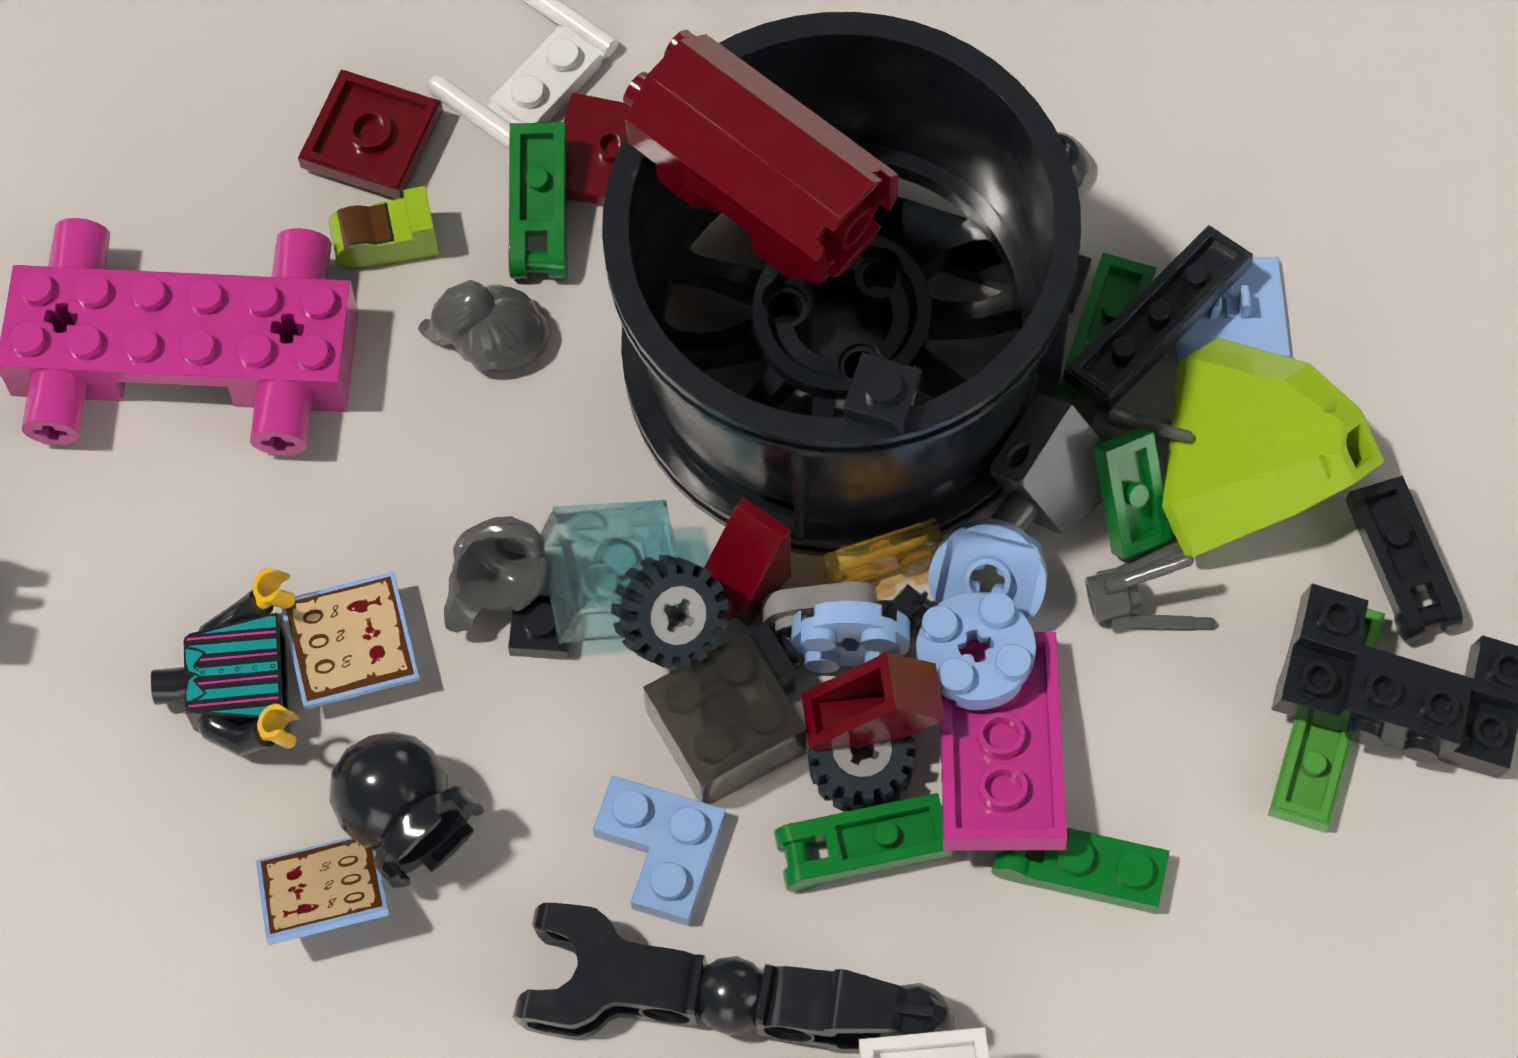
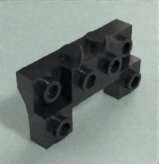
[1271,583,1518,778]

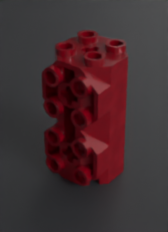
[623,29,898,284]

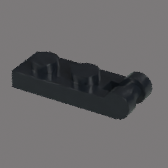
[1345,475,1463,643]

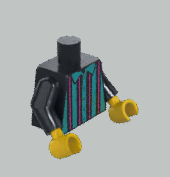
[151,568,300,756]

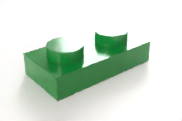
[1093,428,1172,559]

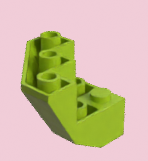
[1162,338,1385,557]

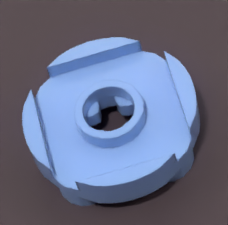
[928,519,1048,621]
[916,592,1036,710]
[791,600,910,673]

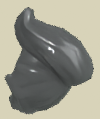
[418,280,550,372]
[444,516,551,633]

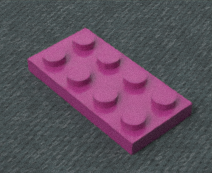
[940,632,1067,851]

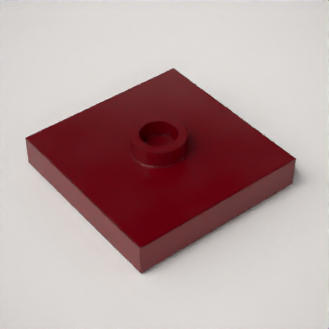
[298,69,443,199]
[564,93,630,206]

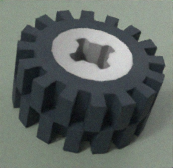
[611,555,729,669]

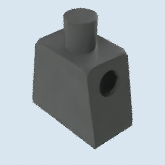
[990,393,1103,534]

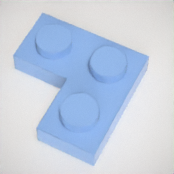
[593,775,726,926]

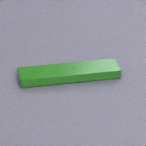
[1268,608,1386,833]

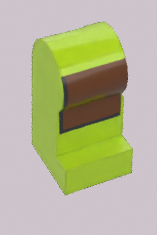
[329,186,439,269]

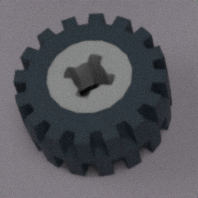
[808,736,916,811]

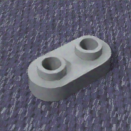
[760,581,878,638]

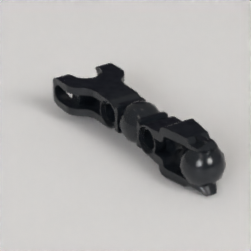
[513,903,955,1054]

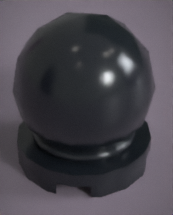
[329,731,484,888]

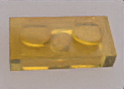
[824,518,943,587]

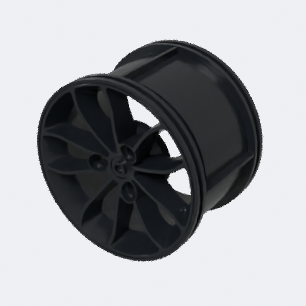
[602,12,1081,557]

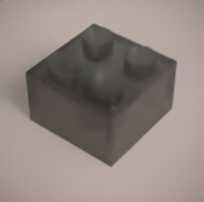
[643,632,807,805]

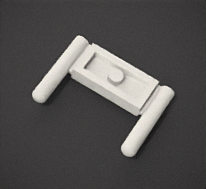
[427,0,618,149]

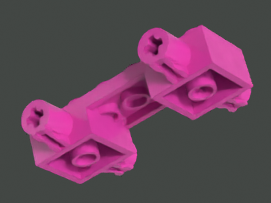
[0,218,358,456]

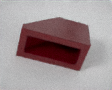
[704,497,791,627]
[801,652,945,751]

